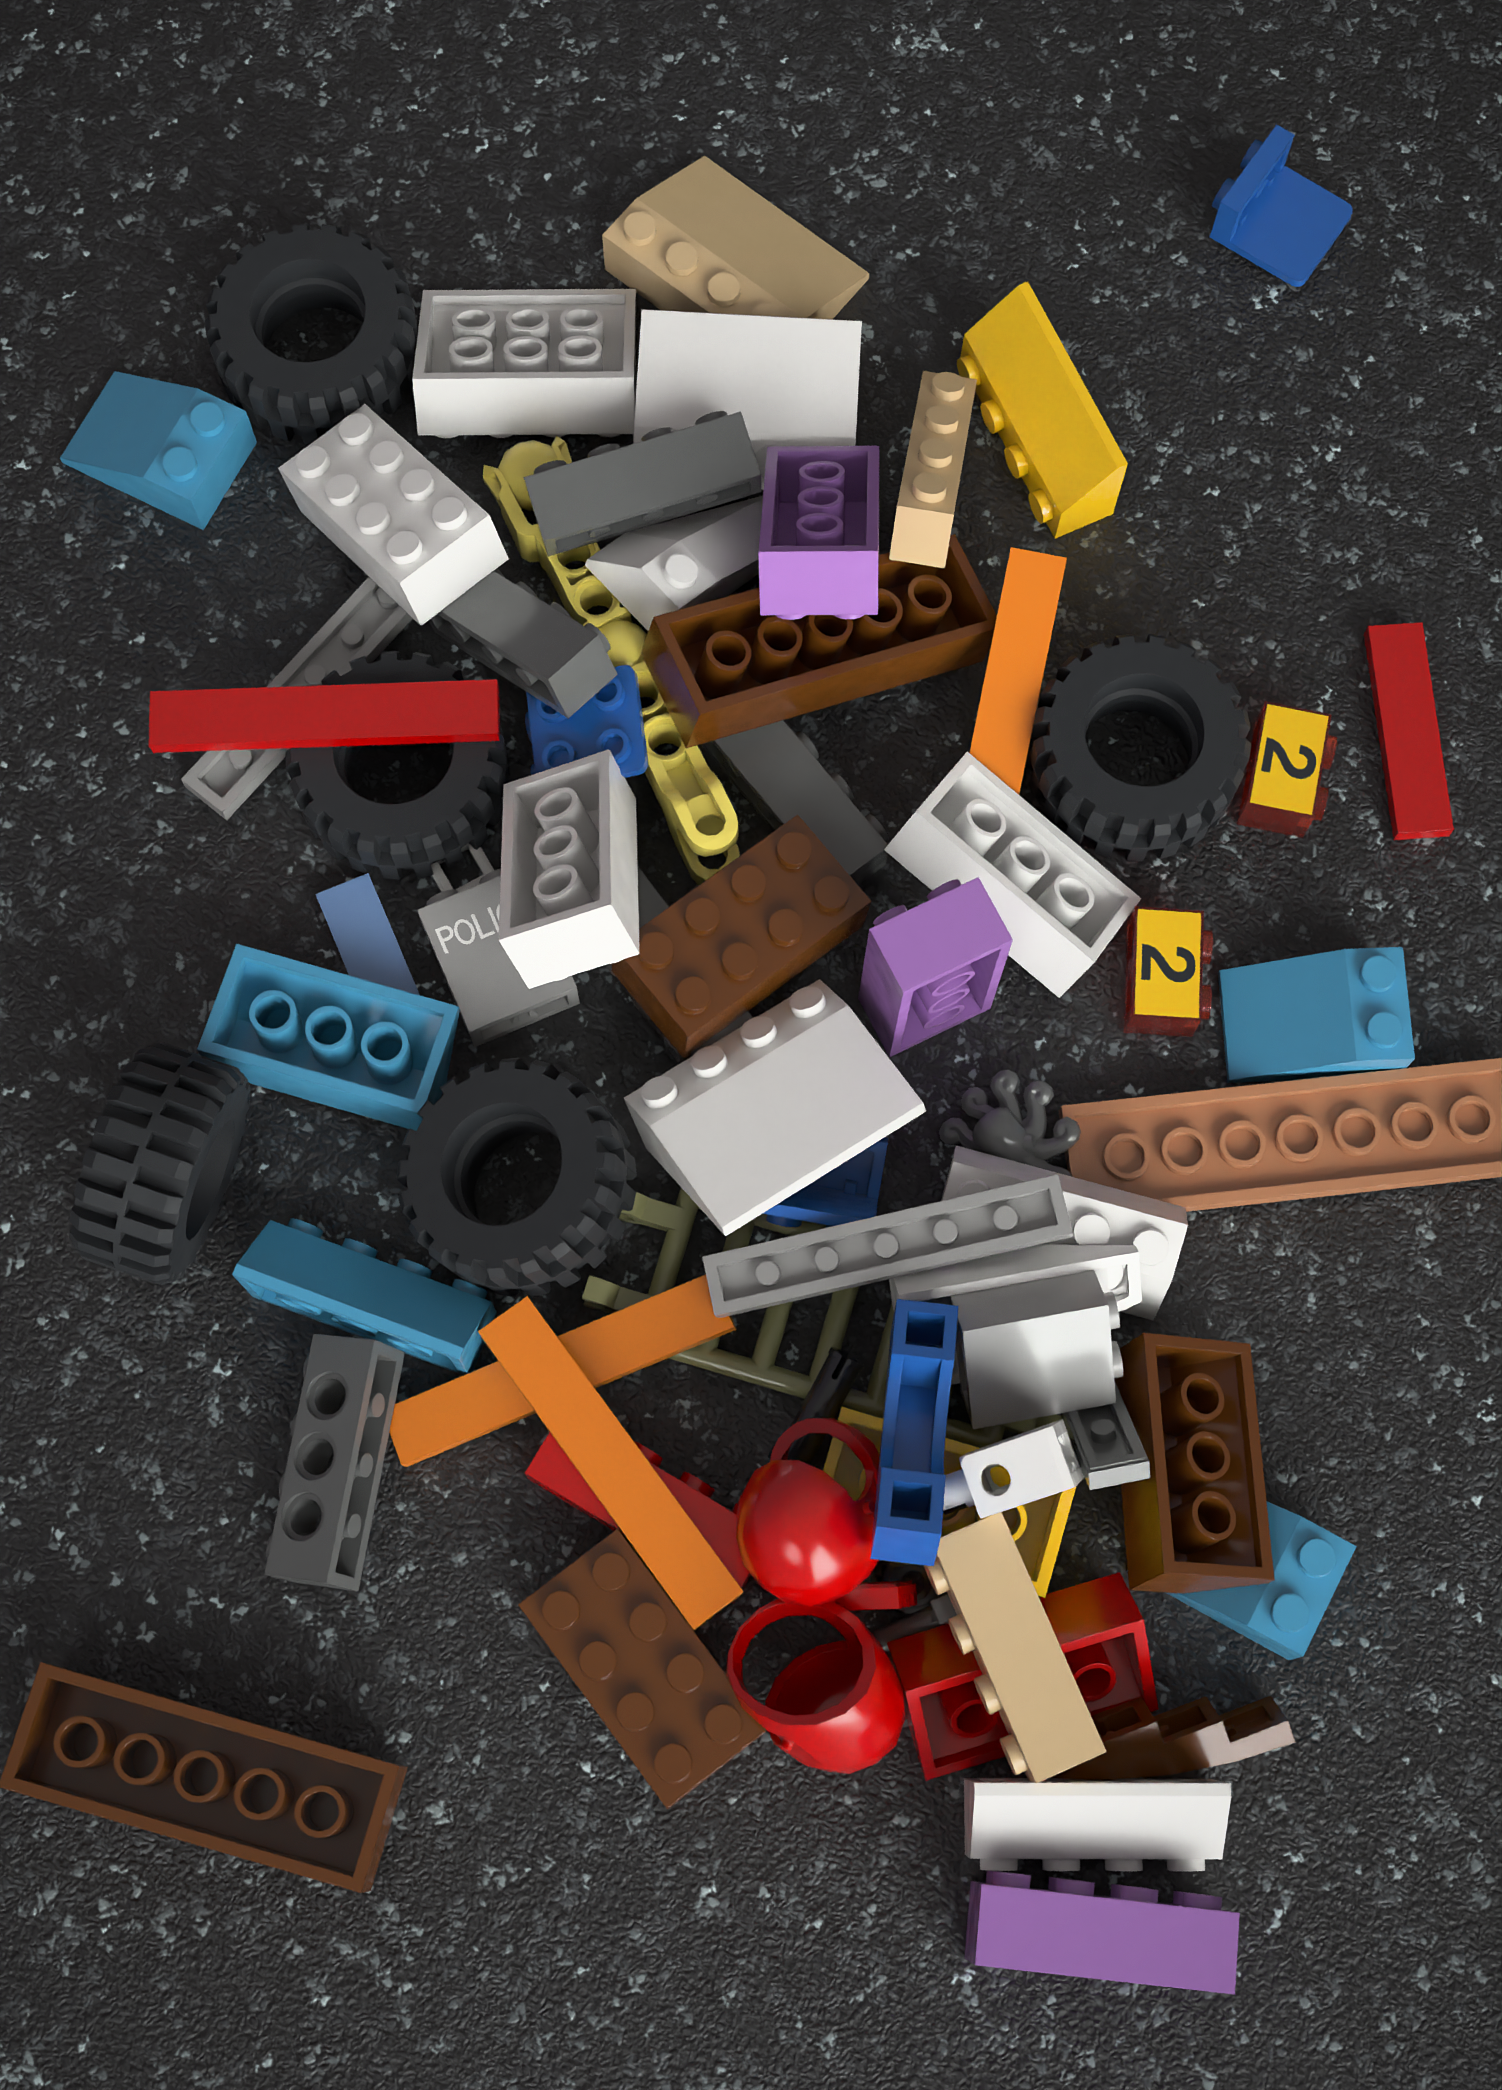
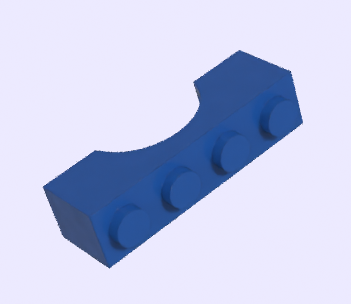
[870,1299,958,1566]

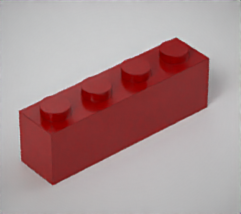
[525,1432,751,1604]

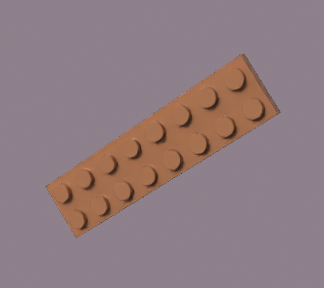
[1059,1058,1502,1212]

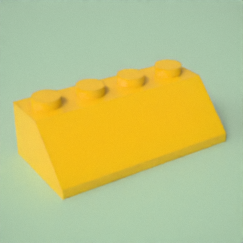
[957,282,1128,539]

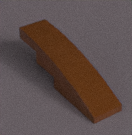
[1050,1696,1295,1780]

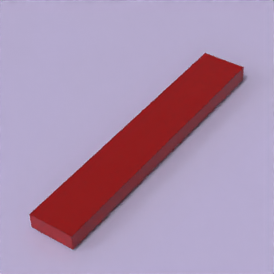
[149,679,500,753]

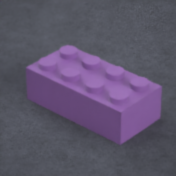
[758,446,879,620]
[858,877,1013,1058]
[964,1871,1240,1994]

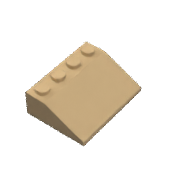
[602,156,869,319]

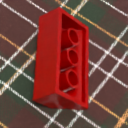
[887,1572,1159,1781]

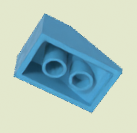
[60,371,257,530]
[1218,947,1415,1083]
[1126,1502,1357,1660]

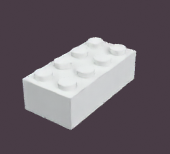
[278,404,509,626]
[499,749,639,989]

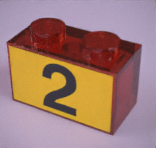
[1237,701,1337,838]
[1124,906,1213,1037]

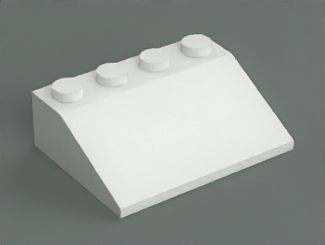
[412,289,636,438]
[633,309,862,490]
[624,979,926,1236]

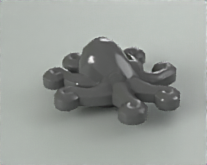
[939,1069,1081,1177]

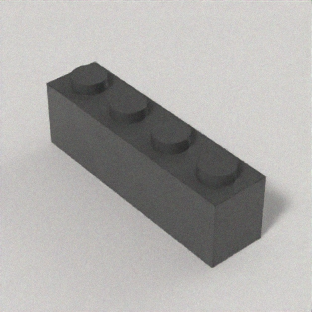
[524,411,761,557]
[428,568,618,719]
[701,720,889,885]

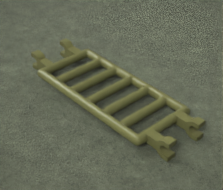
[582,1188,1062,1448]

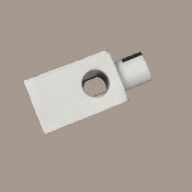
[943,1419,1084,1518]

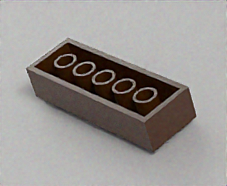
[641,534,997,748]
[0,1662,408,1893]

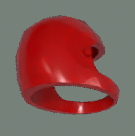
[735,1418,880,1606]
[726,1599,905,1774]

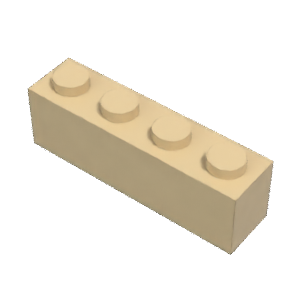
[889,371,977,568]
[924,1512,1106,1783]

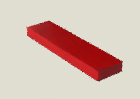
[1364,622,1454,840]

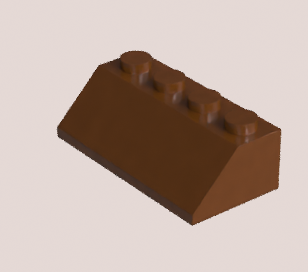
[1114,1333,1275,1594]

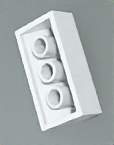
[884,751,1141,998]
[941,1146,1188,1320]
[964,1778,1231,1871]

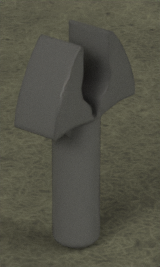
[873,1594,957,1652]

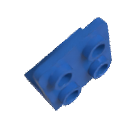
[1210,124,1353,287]
[525,665,648,778]
[762,1137,888,1228]

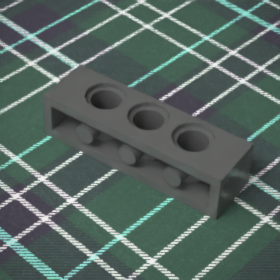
[264,1334,405,1591]

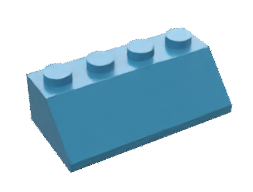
[197,944,460,1131]
[232,1218,496,1375]

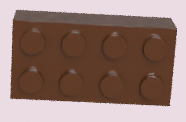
[611,814,872,1059]
[518,1529,767,1809]

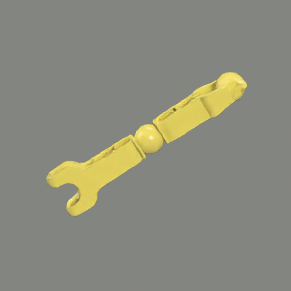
[483,435,740,885]

